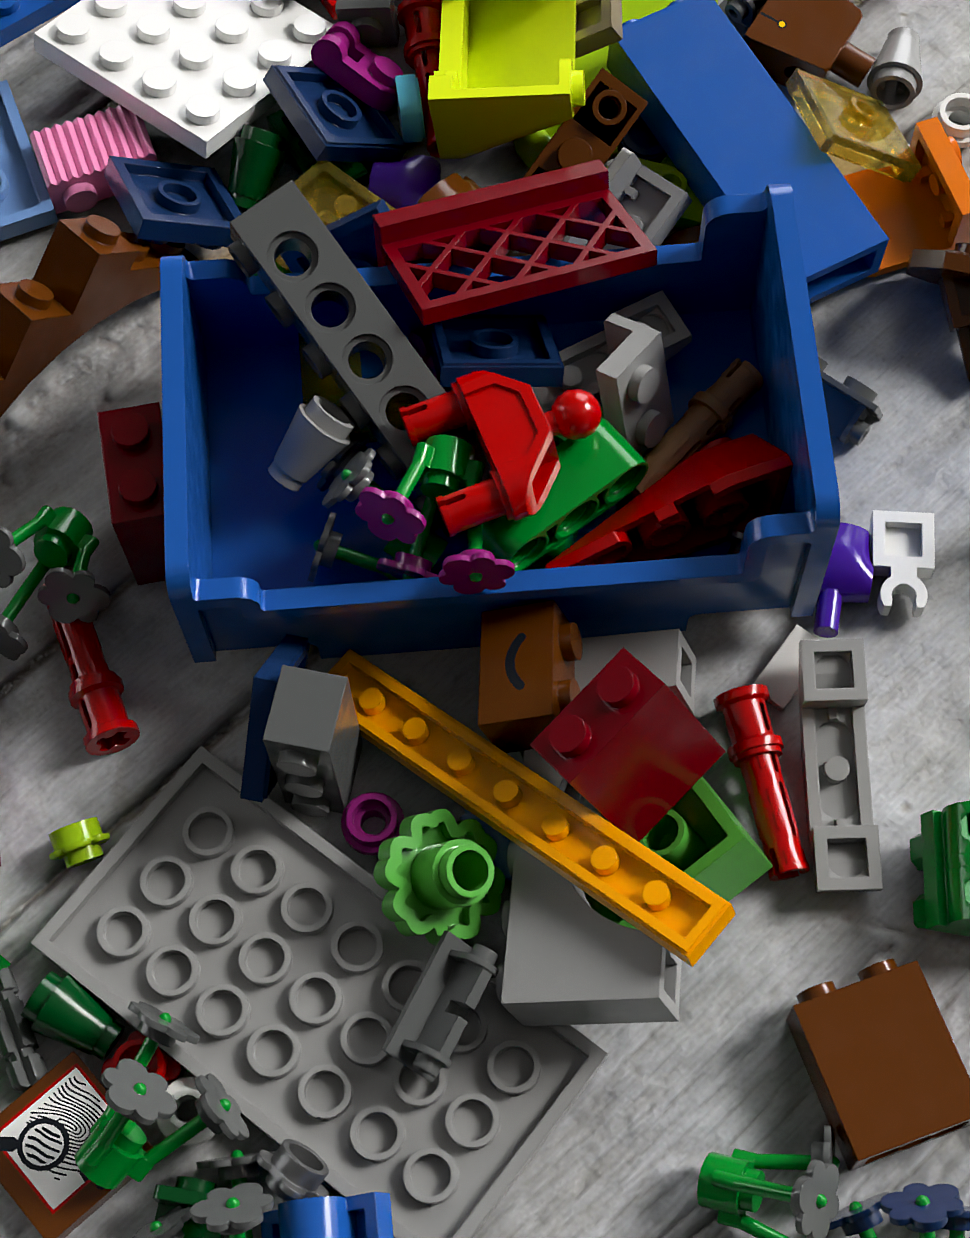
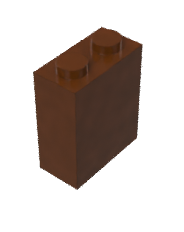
[786,959,970,1171]

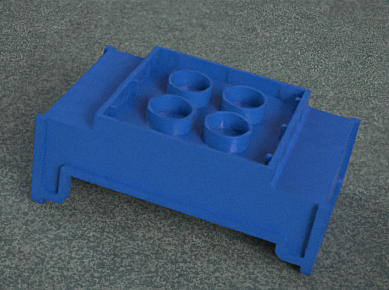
[160,183,840,663]

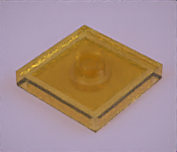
[785,68,922,182]

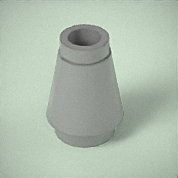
[867,27,923,110]
[268,395,355,491]

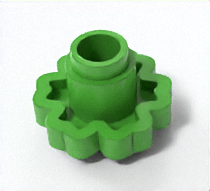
[373,808,505,946]

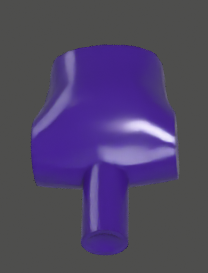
[368,155,441,210]
[813,522,874,638]

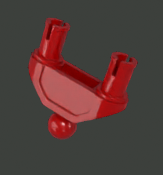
[398,370,602,538]

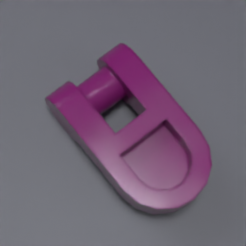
[311,21,403,112]

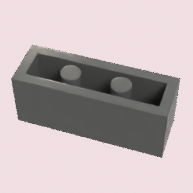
[263,665,363,817]

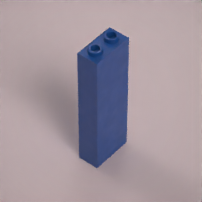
[607,0,889,303]

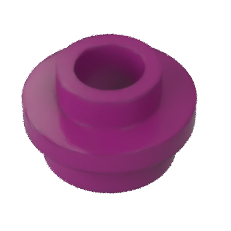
[341,792,404,856]

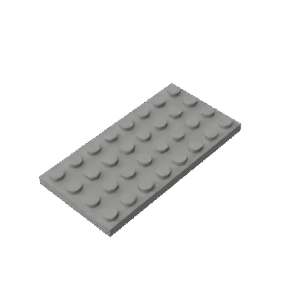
[30,746,608,1238]

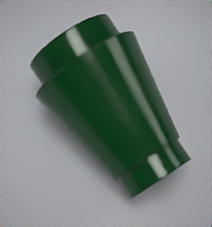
[228,125,288,211]
[21,971,125,1061]

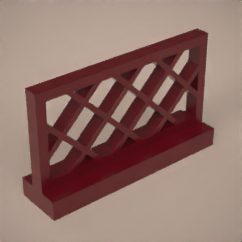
[372,159,657,326]

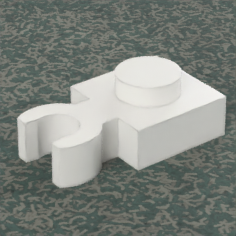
[869,510,935,617]

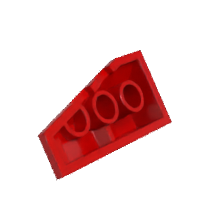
[544,433,793,569]

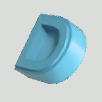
[395,74,425,143]

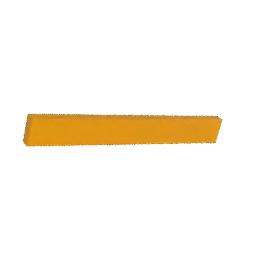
[328,649,736,967]

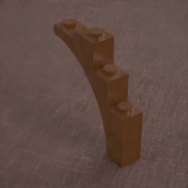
[0,215,200,418]

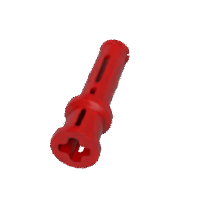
[396,0,442,158]
[42,583,140,756]
[713,684,810,881]

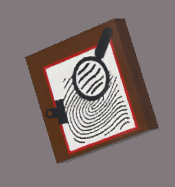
[0,1051,153,1238]

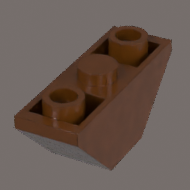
[523,68,649,178]

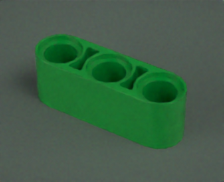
[466,418,649,571]

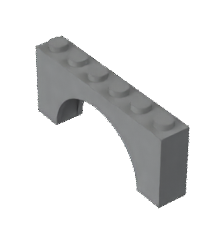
[495,629,697,1026]

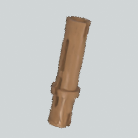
[624,358,764,502]

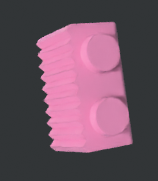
[29,104,158,214]

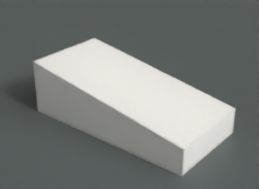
[754,625,820,712]

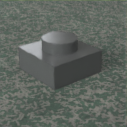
[335,0,400,48]

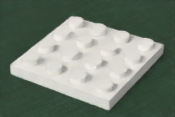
[34,0,334,159]

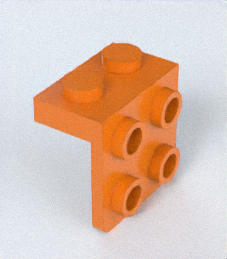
[844,117,970,277]

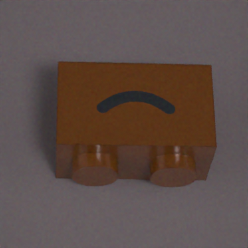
[478,600,583,753]

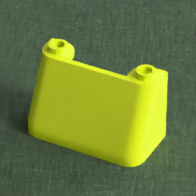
[428,0,585,159]

